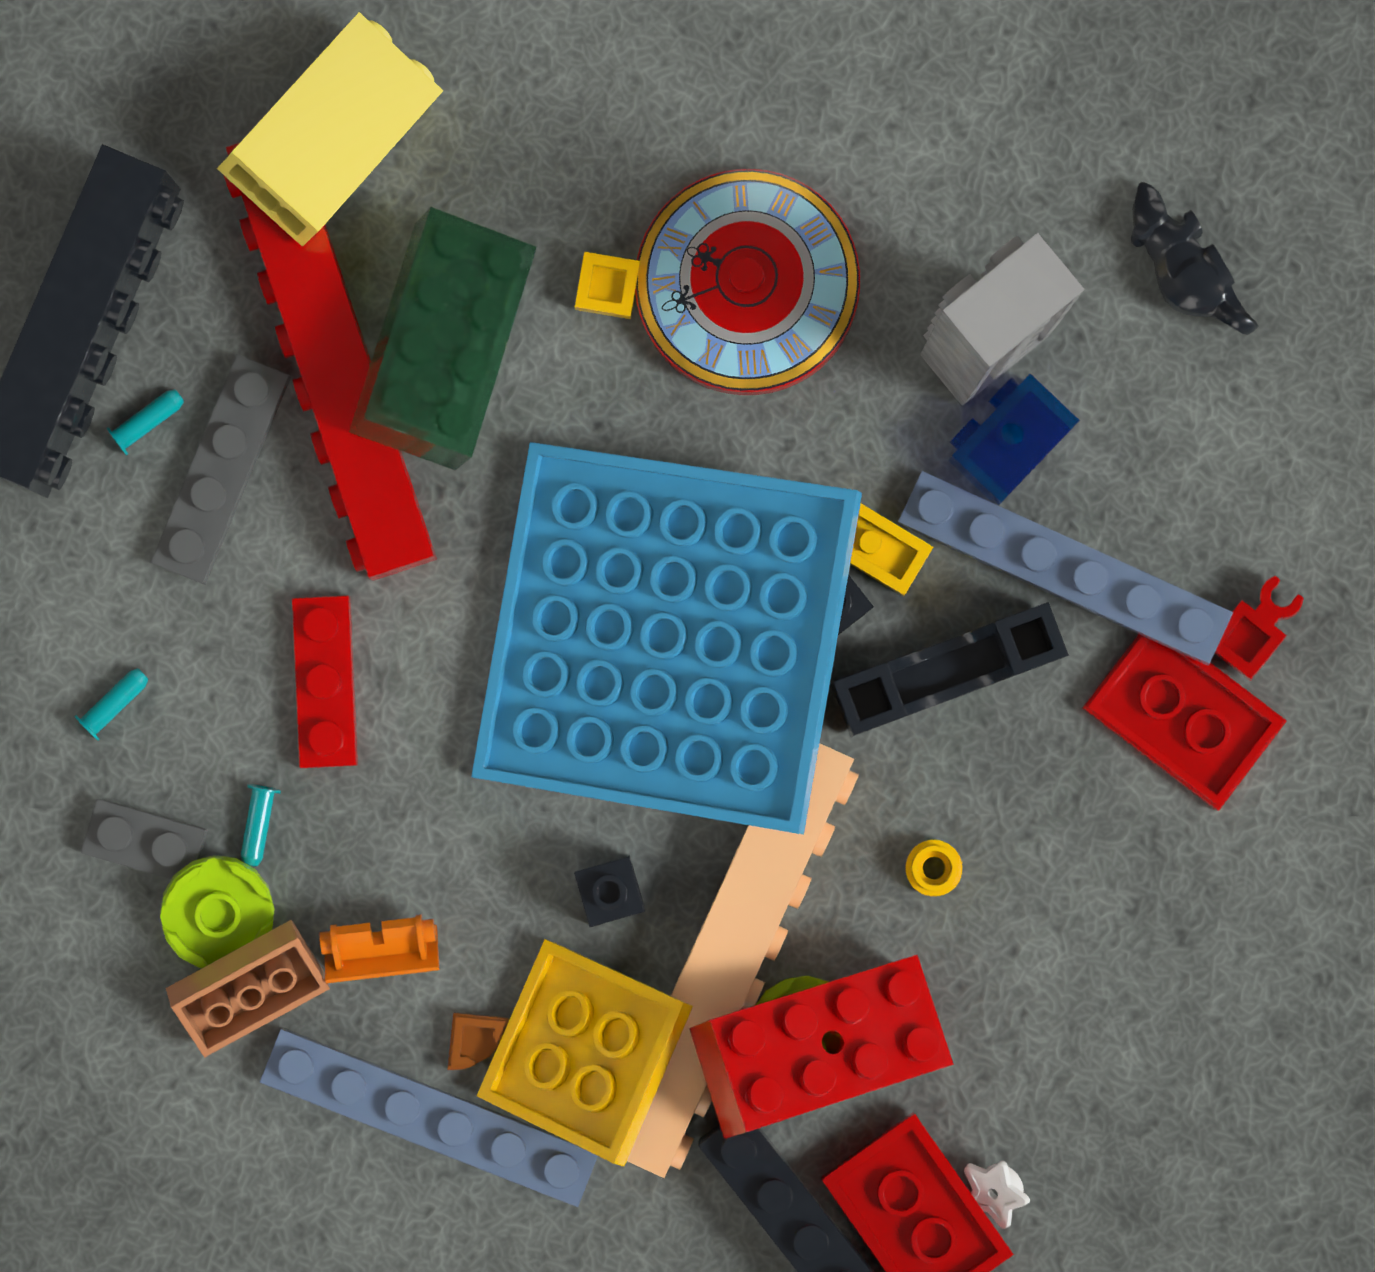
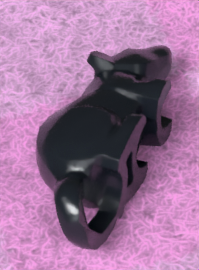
[1131,182,1259,335]

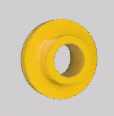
[905,840,962,896]

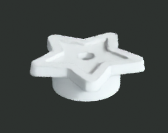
[964,1161,1030,1229]

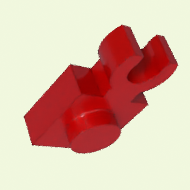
[1215,576,1304,681]

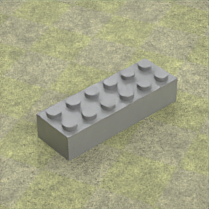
[920,233,1085,406]

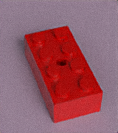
[689,954,954,1139]

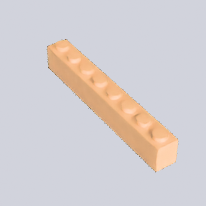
[627,744,859,1178]

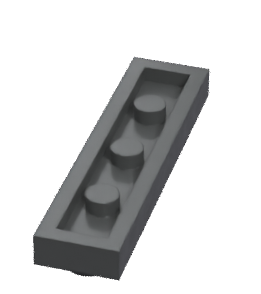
[151,354,291,585]

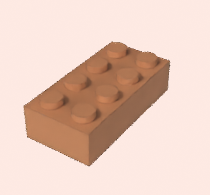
[166,920,330,1058]

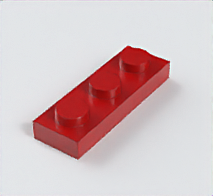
[292,596,358,768]

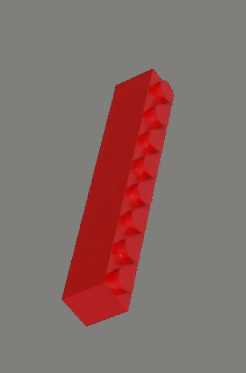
[224,143,437,581]

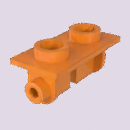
[319,914,439,984]

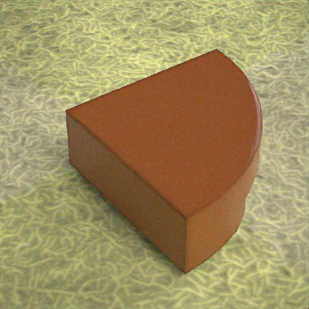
[447,1012,510,1070]

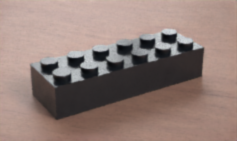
[0,144,184,498]

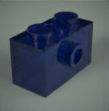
[948,374,1080,506]

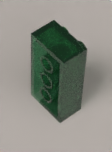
[349,207,537,470]

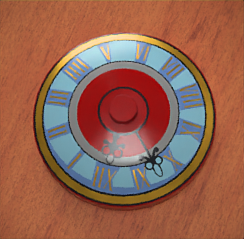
[635,169,860,395]

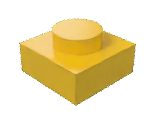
[575,251,640,319]

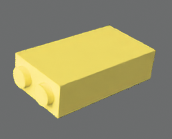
[217,12,443,246]

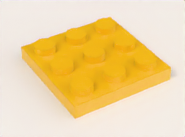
[477,939,693,1166]

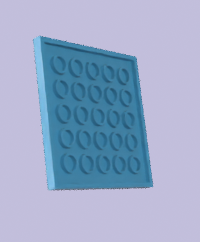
[471,442,862,835]

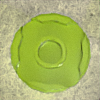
[160,855,275,968]

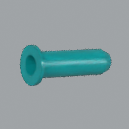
[106,389,184,456]
[74,668,149,741]
[240,784,281,867]

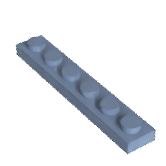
[898,471,1233,665]
[260,1028,598,1207]

